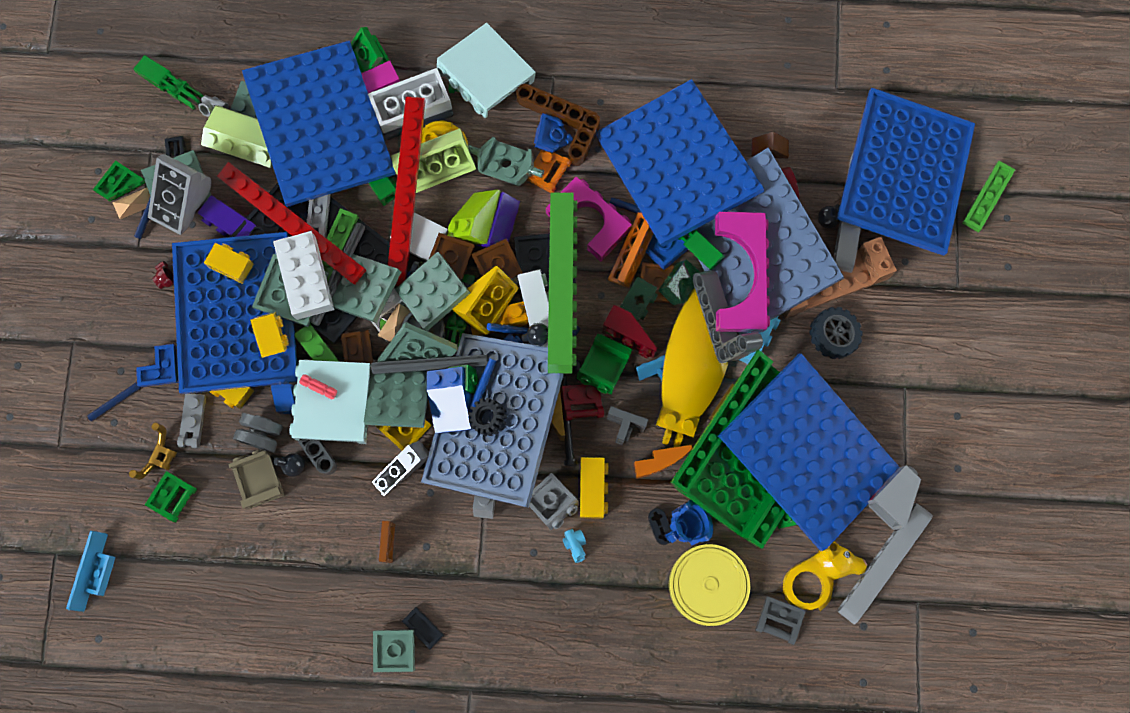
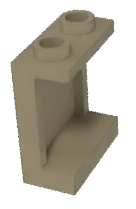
[228,449,285,510]

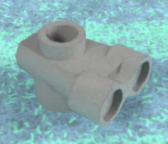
[199,95,229,117]

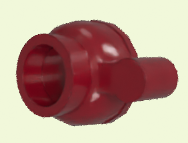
[152,261,174,289]

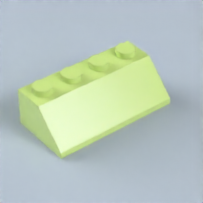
[201,105,273,168]
[391,128,476,193]

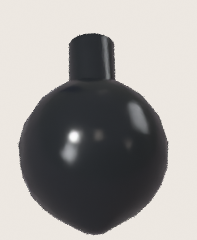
[817,204,840,229]
[522,323,548,346]
[274,453,305,477]

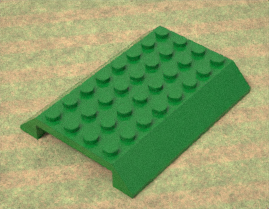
[671,350,785,549]

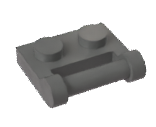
[755,596,806,645]

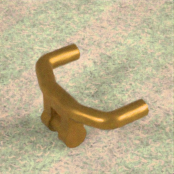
[129,423,177,480]

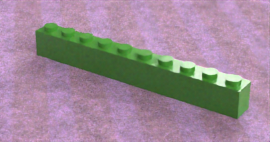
[548,193,577,374]

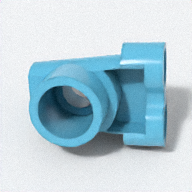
[563,529,586,563]

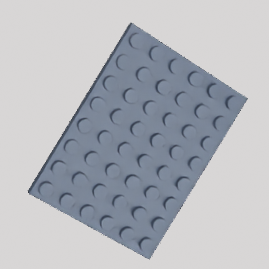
[686,148,844,335]
[421,333,564,508]

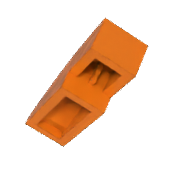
[634,445,692,479]

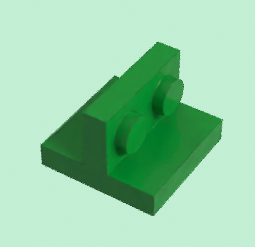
[351,27,390,73]

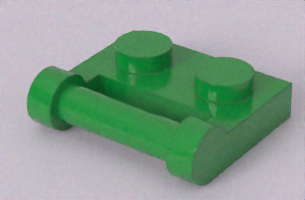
[145,471,197,523]

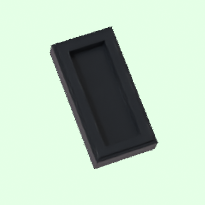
[402,607,444,650]

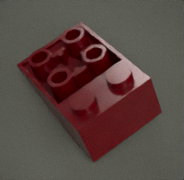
[602,305,657,359]

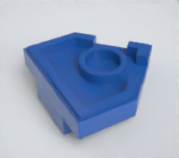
[534,113,573,153]

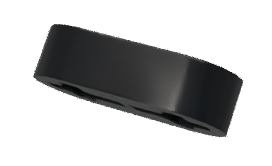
[648,508,672,545]

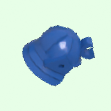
[665,500,713,545]

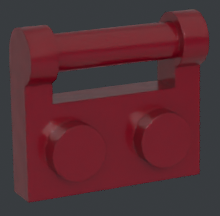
[560,384,604,421]

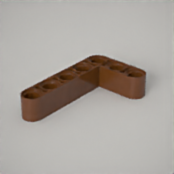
[516,84,600,166]

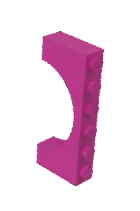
[715,212,770,332]

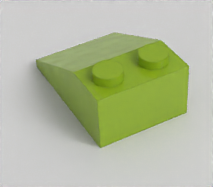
[447,190,501,245]

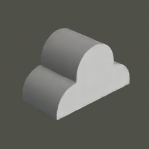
[148,154,211,235]

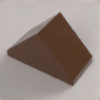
[751,132,789,158]

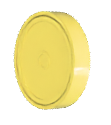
[669,544,750,626]

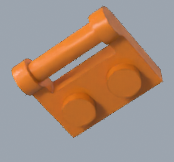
[526,150,572,193]

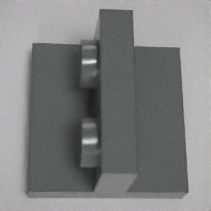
[607,407,648,445]

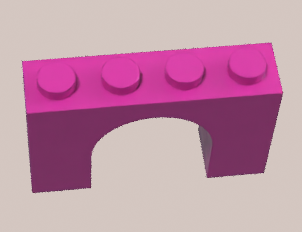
[546,177,632,262]

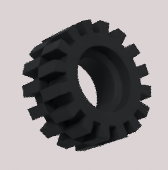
[468,398,507,436]

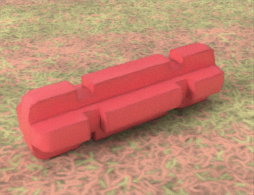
[299,374,337,399]

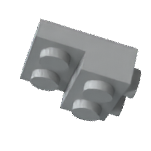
[529,473,580,530]

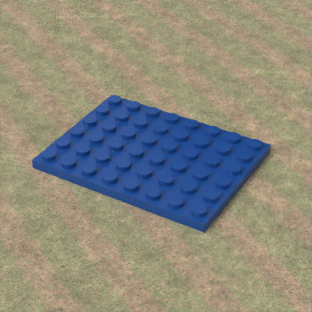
[242,41,396,207]
[596,79,764,247]
[837,88,975,256]
[172,232,298,394]
[718,354,900,551]

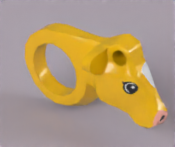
[783,541,867,611]

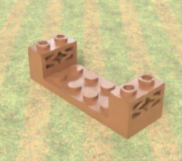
[783,237,897,318]

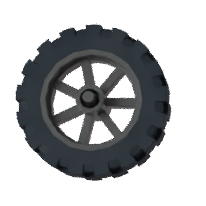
[809,307,863,359]

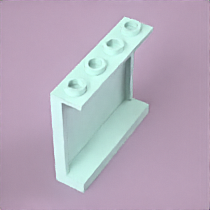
[437,23,536,118]
[290,360,371,444]

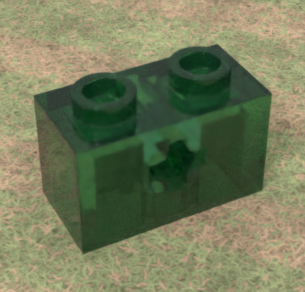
[658,259,700,305]
[620,277,658,322]

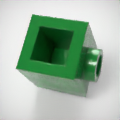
[369,176,396,206]

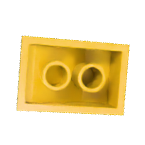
[452,266,519,334]

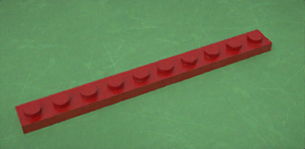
[388,97,426,286]
[217,162,367,285]

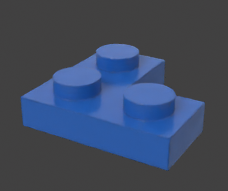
[136,344,178,387]

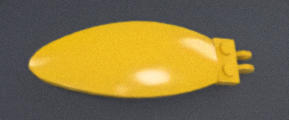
[656,288,728,447]

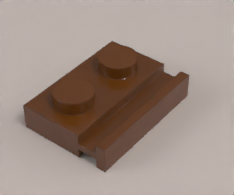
[341,330,374,364]

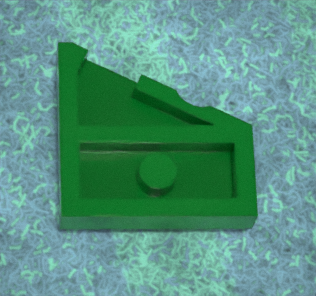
[93,160,145,202]

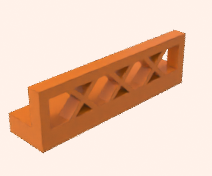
[608,212,653,288]

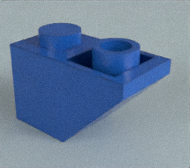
[271,381,296,415]

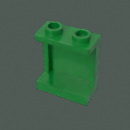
[576,333,632,394]

